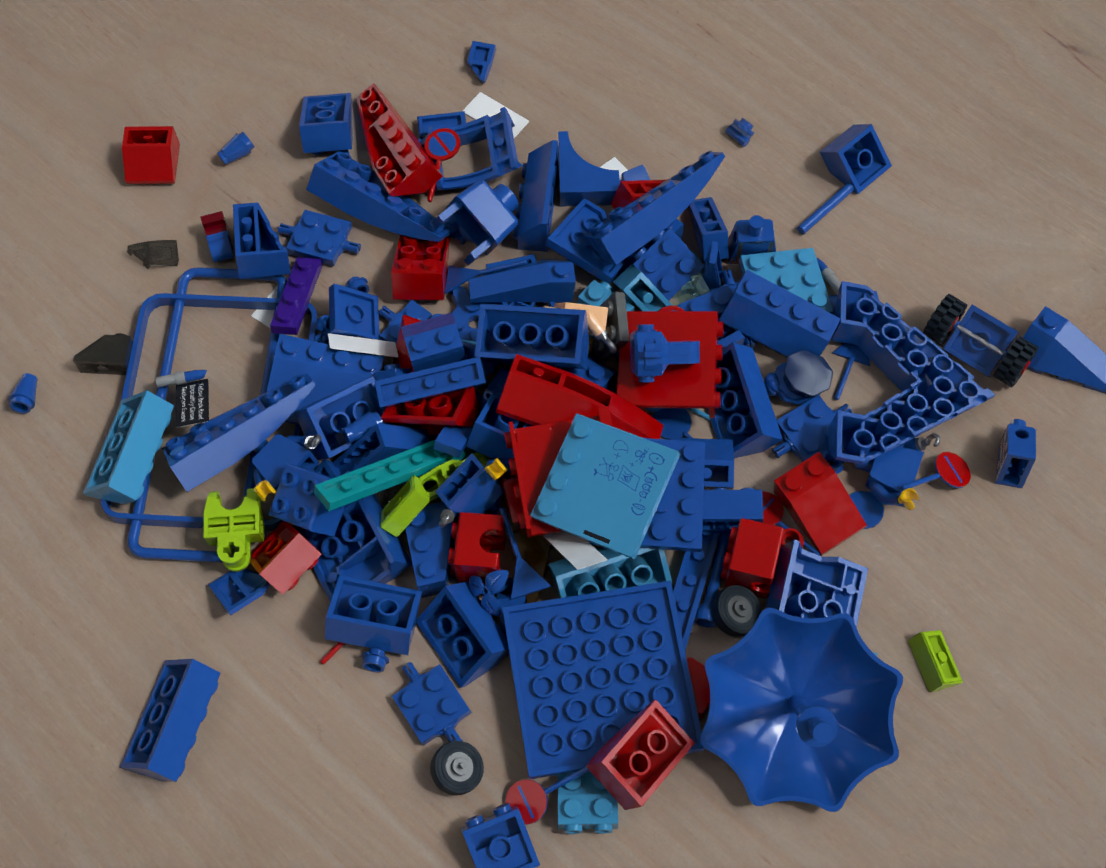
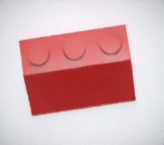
[381,387,480,427]

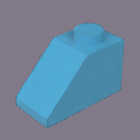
[613,264,673,311]

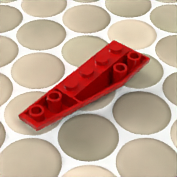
[356,83,443,196]
[496,354,663,439]

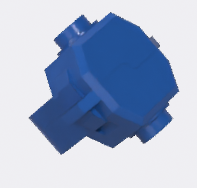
[630,324,700,382]

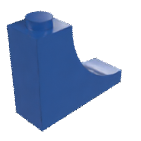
[558,131,624,207]
[333,423,430,475]

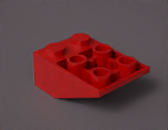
[391,235,450,300]

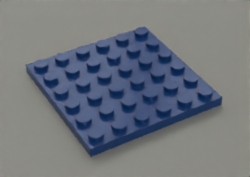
[502,581,705,780]

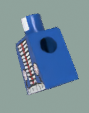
[995,419,1036,488]

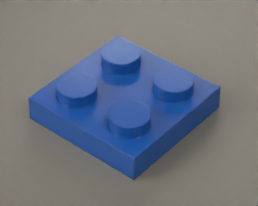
[329,283,380,340]

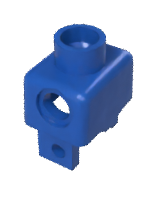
[432,180,519,266]

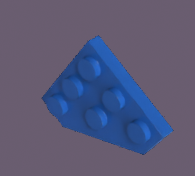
[545,198,624,284]

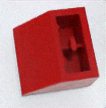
[122,126,180,184]

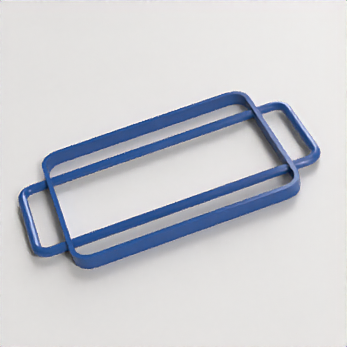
[101,267,319,563]

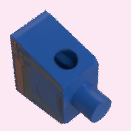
[728,215,776,264]

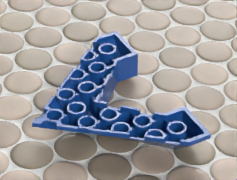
[828,281,995,464]

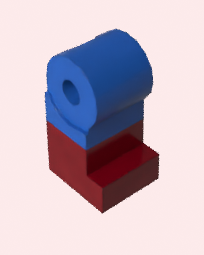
[200,211,234,263]

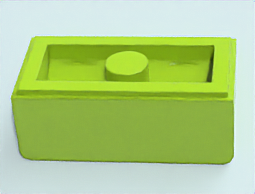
[380,475,430,537]
[908,630,963,692]

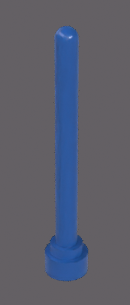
[694,532,731,628]

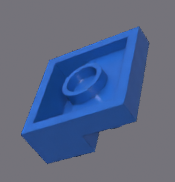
[632,229,705,301]
[461,803,540,868]

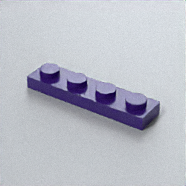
[270,257,322,335]

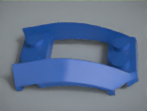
[418,107,522,190]

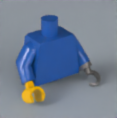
[854,433,940,510]
[252,434,321,502]
[435,453,507,527]

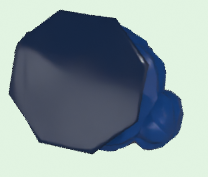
[764,349,833,405]

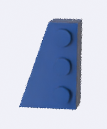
[233,202,291,279]
[405,502,458,598]

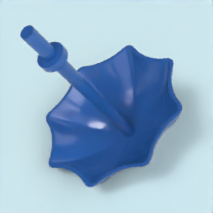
[700,608,903,812]

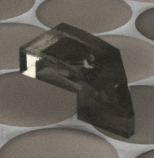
[127,240,179,269]

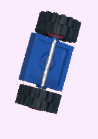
[923,294,1039,388]

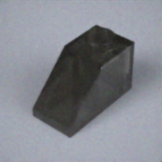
[73,333,133,375]

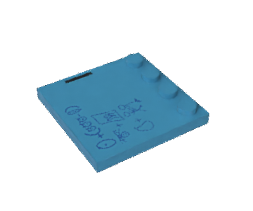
[531,413,681,560]

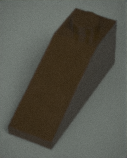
[512,528,554,603]

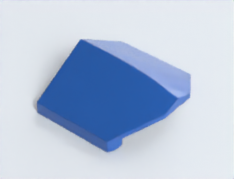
[208,568,270,616]

